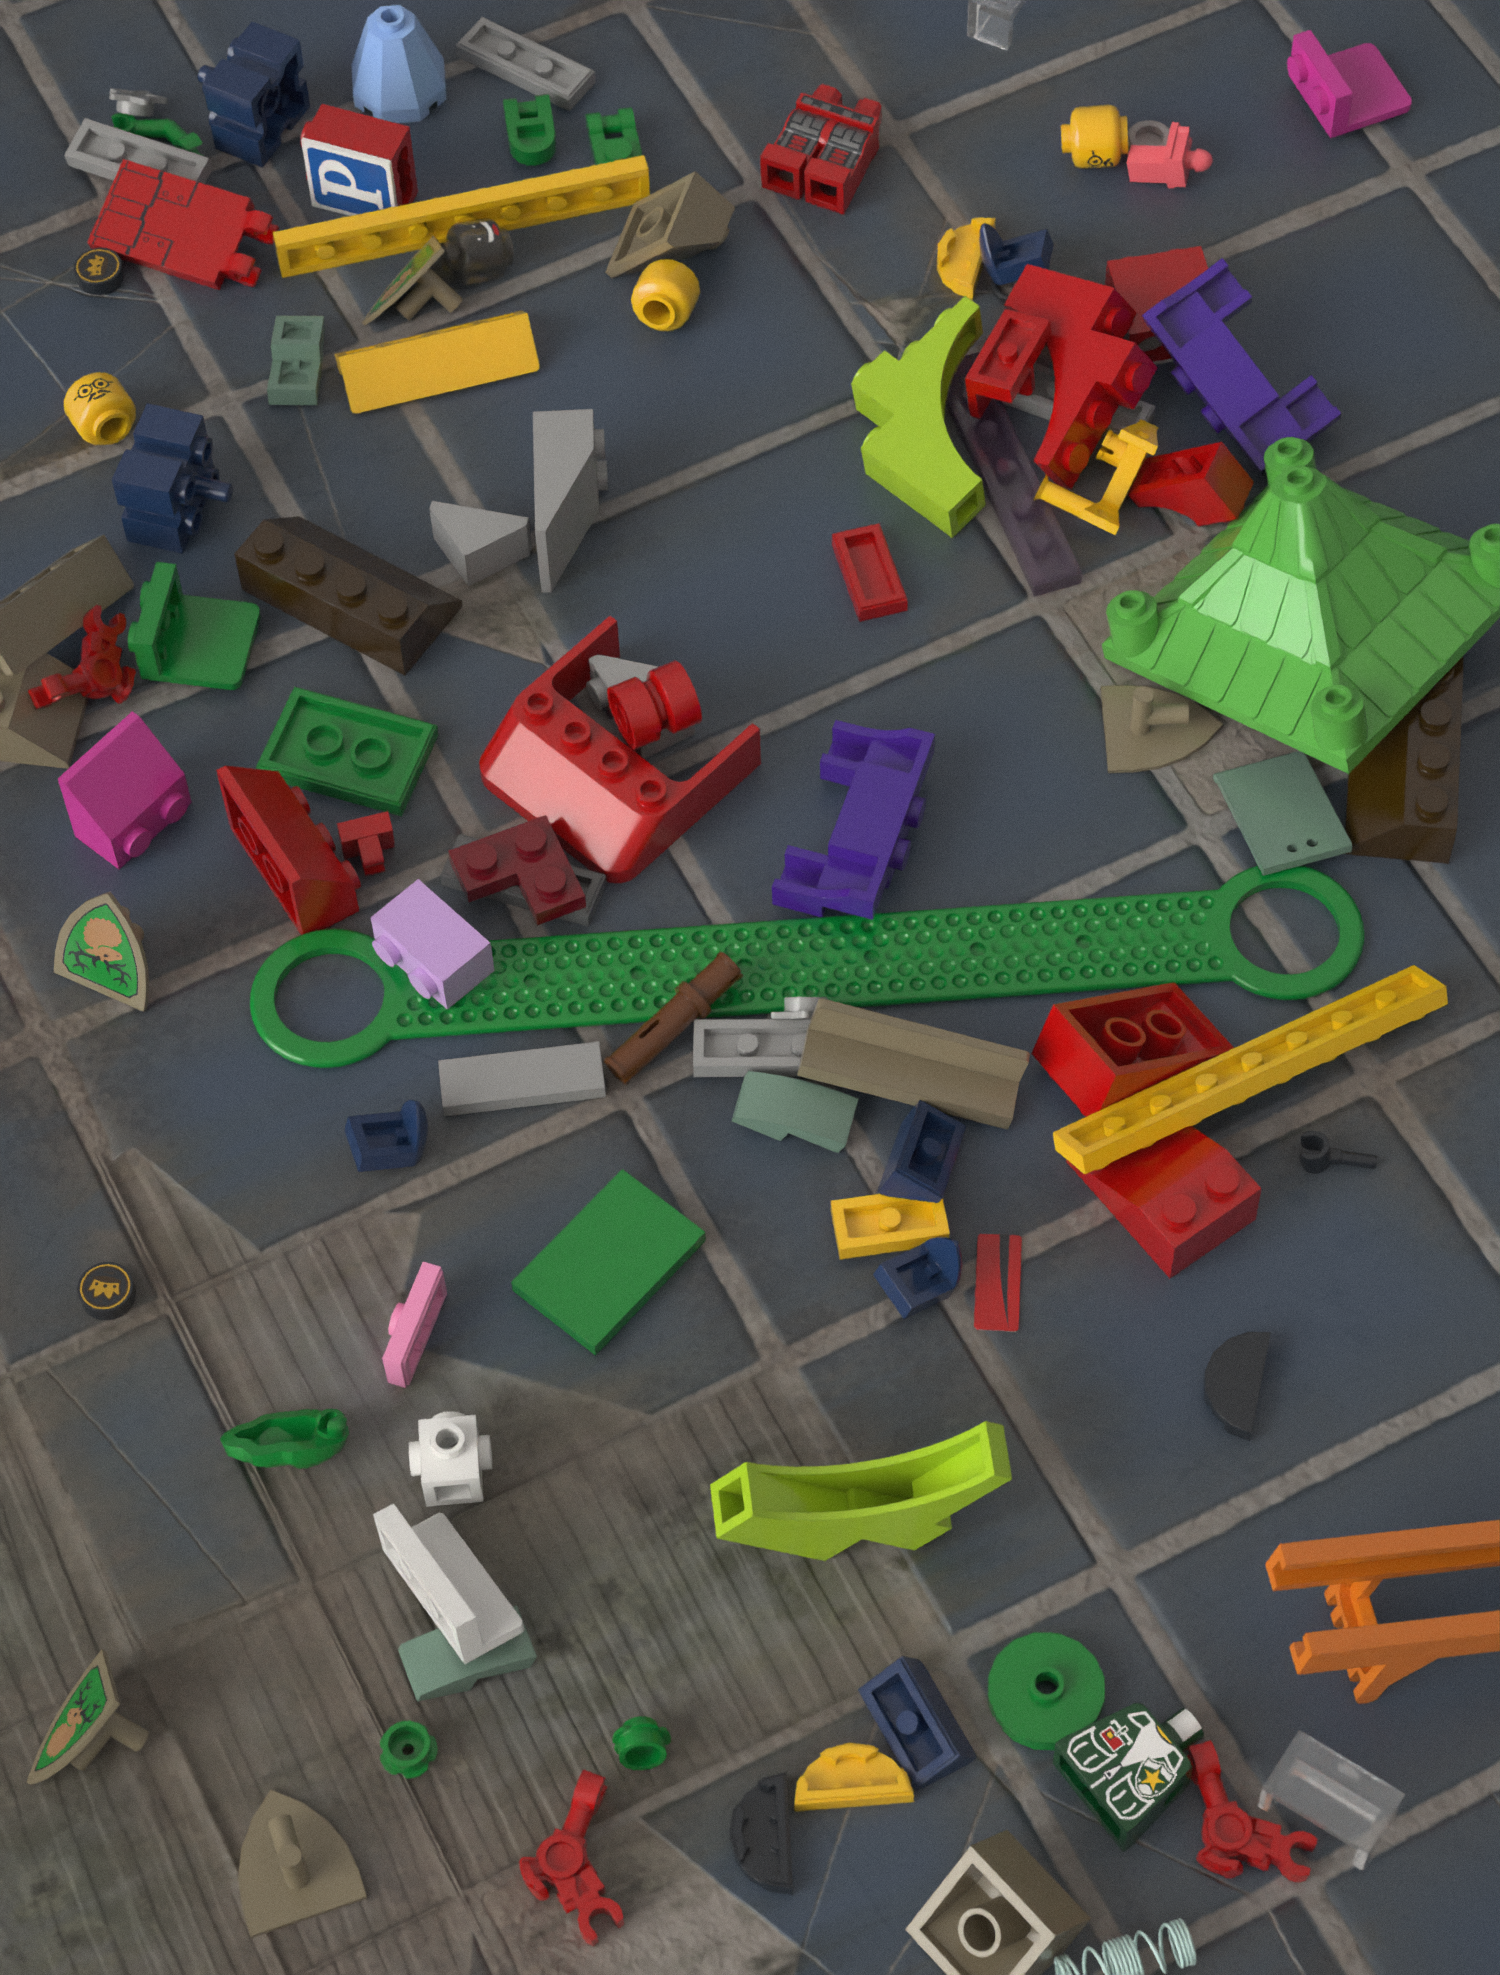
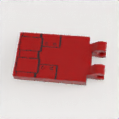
[87,159,280,290]

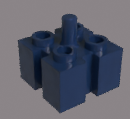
[198,21,310,168]
[112,403,233,554]

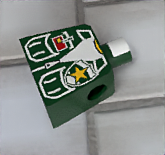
[1053,1703,1204,1852]

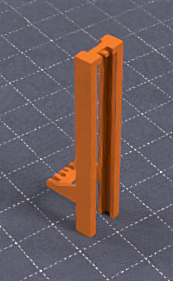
[1265,1520,1500,1704]

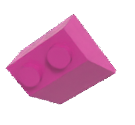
[58,711,192,869]

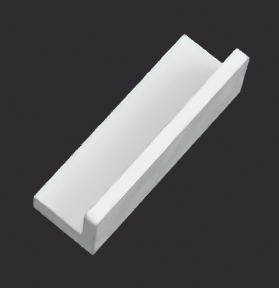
[373,1503,524,1664]

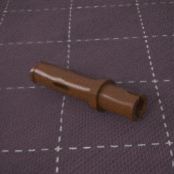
[603,951,743,1086]

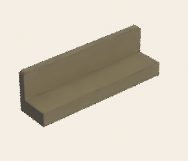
[0,535,134,677]
[797,999,1030,1130]

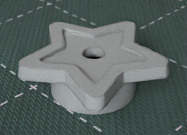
[109,88,168,116]
[771,997,827,1019]

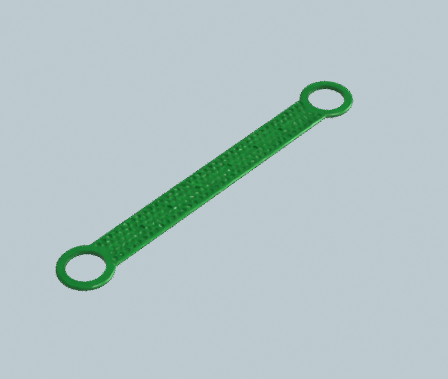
[250,865,1365,1068]

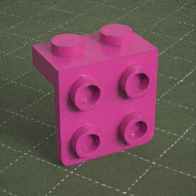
[1287,30,1412,138]

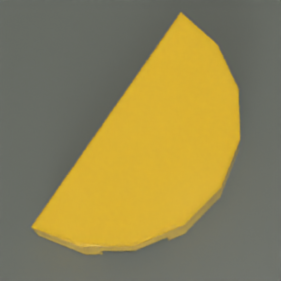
[937,217,996,299]
[794,1743,914,1812]

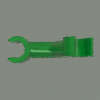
[111,113,203,156]

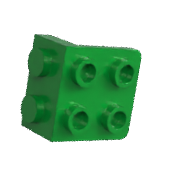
[128,562,261,690]

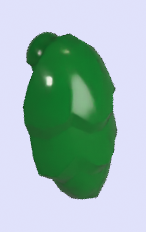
[220,1408,349,1469]

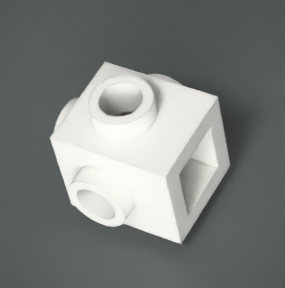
[409,1411,492,1507]

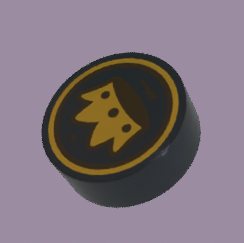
[74,248,124,295]
[77,1262,136,1320]

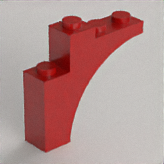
[1004,264,1158,490]

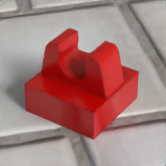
[337,811,395,877]

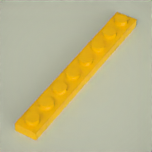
[273,155,650,278]
[1053,965,1448,1174]

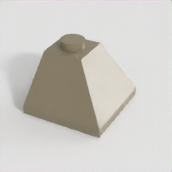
[605,171,735,278]

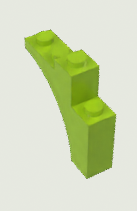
[851,296,986,538]
[710,1421,1012,1561]

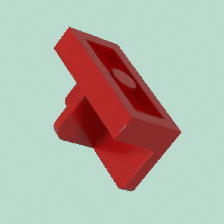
[965,309,1051,419]

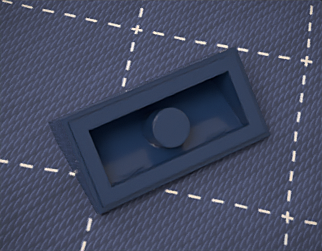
[877,1100,967,1203]
[858,1656,977,1790]

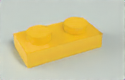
[831,1194,950,1260]

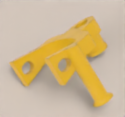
[1034,419,1159,535]

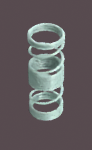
[1054,1918,1197,1975]

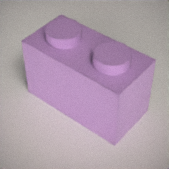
[371,879,494,1010]

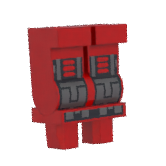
[760,84,882,215]

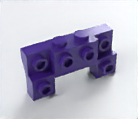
[1142,258,1341,475]
[772,720,935,920]

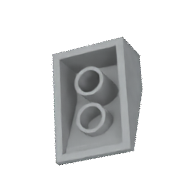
[533,409,608,593]

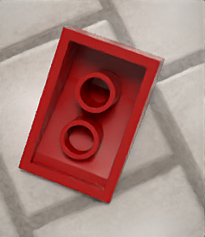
[1031,982,1234,1117]
[1066,1126,1262,1279]

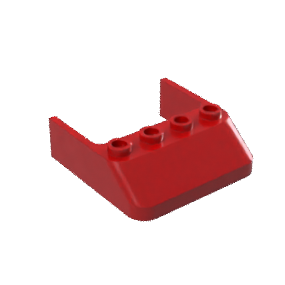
[479,616,761,884]

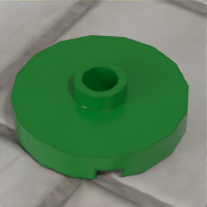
[988,1632,1105,1750]

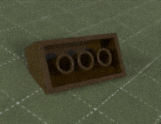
[234,516,463,676]
[1345,657,1464,864]

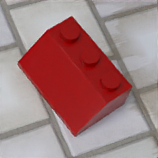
[216,765,361,935]

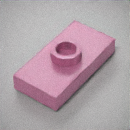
[382,1262,447,1388]

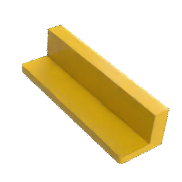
[335,310,540,414]

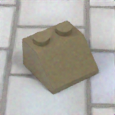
[0,653,89,769]
[905,1830,1091,1975]

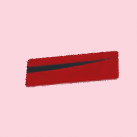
[974,1234,1022,1332]

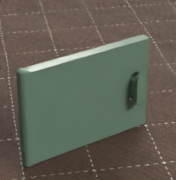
[1213,751,1352,876]

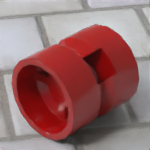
[607,660,702,750]

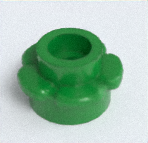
[612,1716,671,1770]
[380,1720,438,1779]

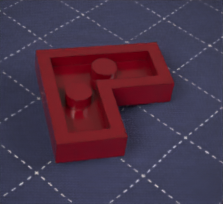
[448,815,586,925]

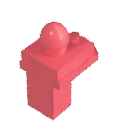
[1127,122,1213,189]

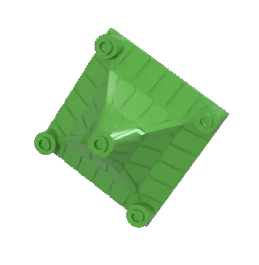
[1102,437,1500,774]

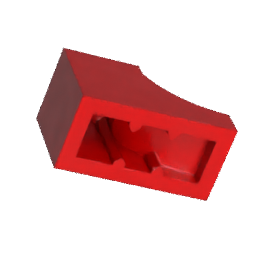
[1128,442,1254,527]

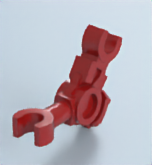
[28,604,136,709]
[1186,1740,1318,1882]
[519,1769,625,1946]

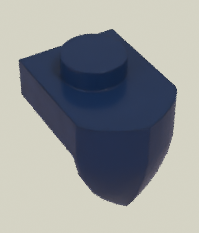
[979,223,1054,285]
[344,1100,428,1172]
[873,1236,963,1319]

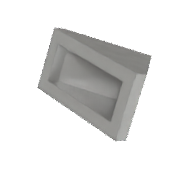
[429,501,532,587]

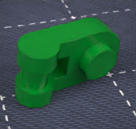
[503,94,556,166]
[585,107,642,165]

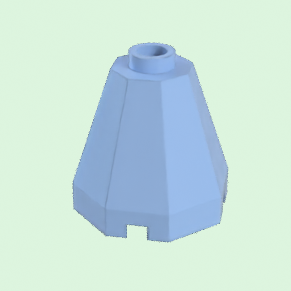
[352,5,447,123]

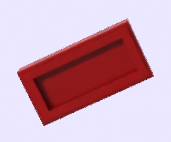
[832,523,908,622]

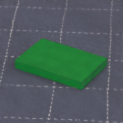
[256,686,439,816]
[511,1169,706,1356]

